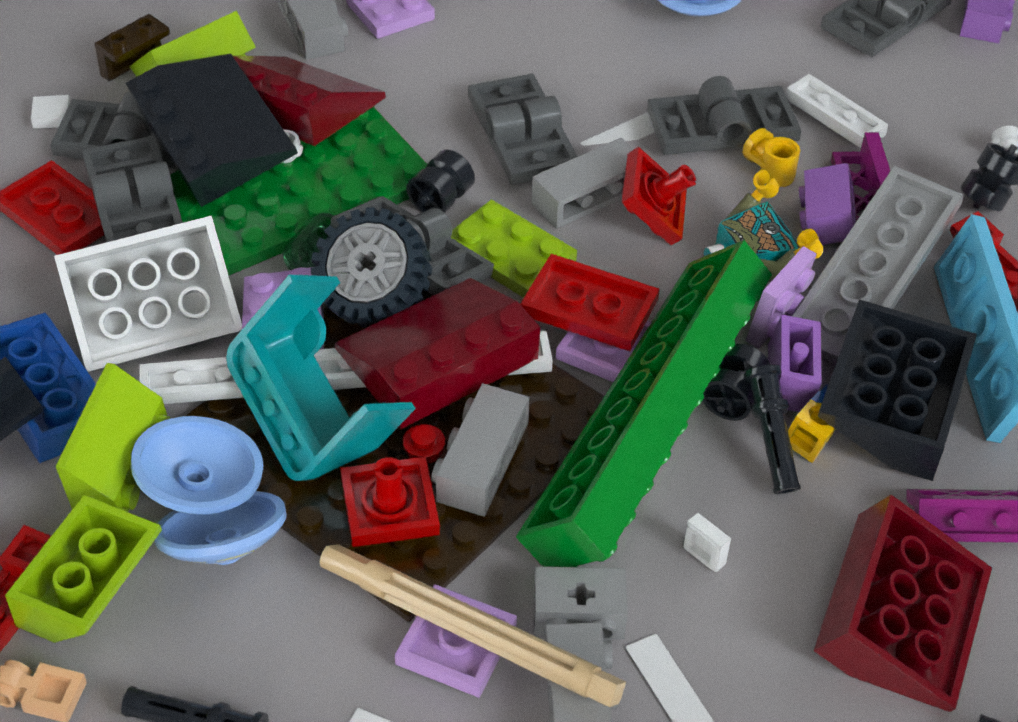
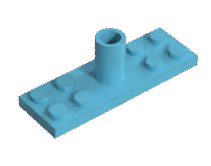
[934,214,1018,443]

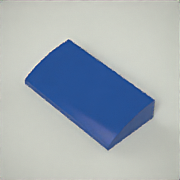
[0,312,96,464]

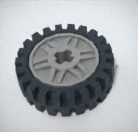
[311,207,432,328]

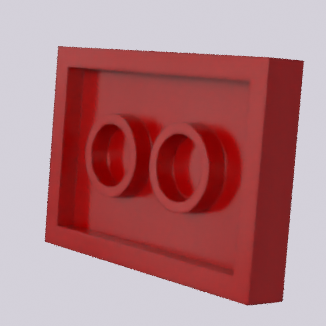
[0,160,104,255]
[520,254,660,352]

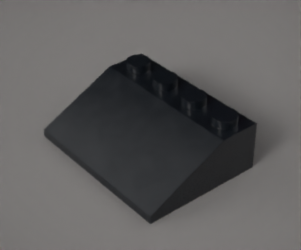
[125,54,298,207]
[818,299,977,481]

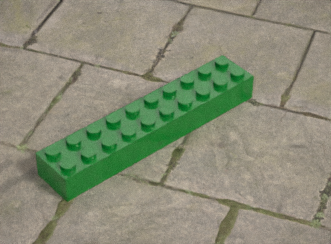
[516,240,772,567]

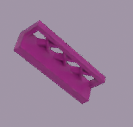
[831,132,890,222]
[906,489,1018,543]

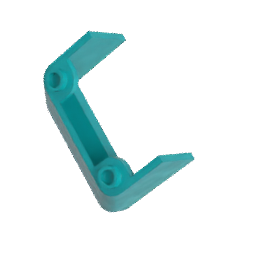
[226,274,415,481]

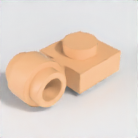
[0,660,87,722]

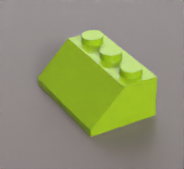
[129,10,256,76]
[56,363,171,512]
[5,495,162,643]

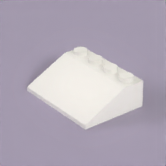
[54,216,242,372]

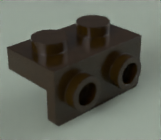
[94,14,170,82]

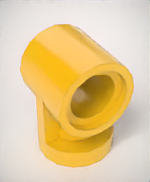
[742,128,800,187]

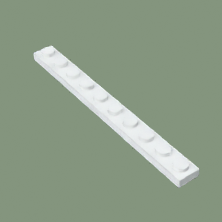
[140,331,553,404]

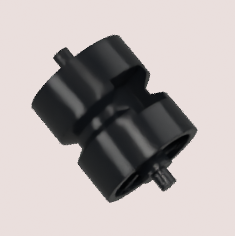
[961,143,1018,211]
[407,149,475,213]
[703,344,771,421]

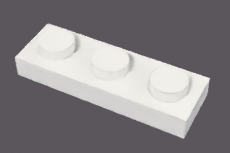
[785,74,888,148]

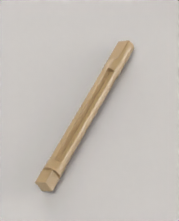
[320,544,626,707]

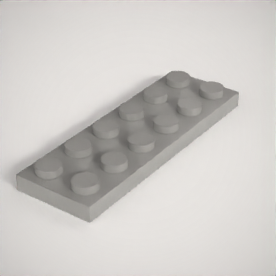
[792,166,963,364]

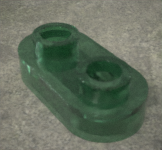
[283,213,333,270]

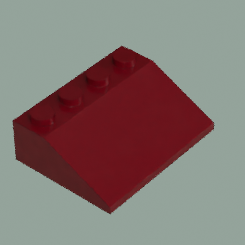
[233,56,386,146]
[335,278,541,430]
[813,494,992,712]

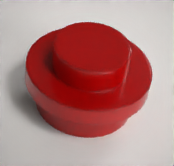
[403,424,445,464]

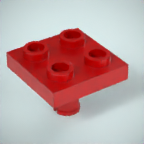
[621,146,696,246]
[340,456,440,547]

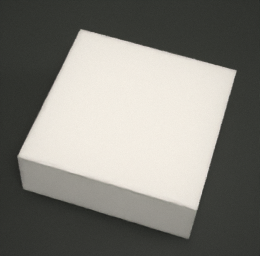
[31,95,70,129]
[683,513,731,572]

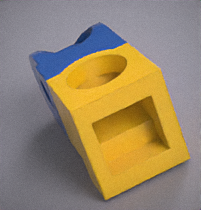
[788,384,837,463]

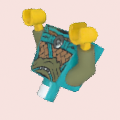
[703,169,823,282]

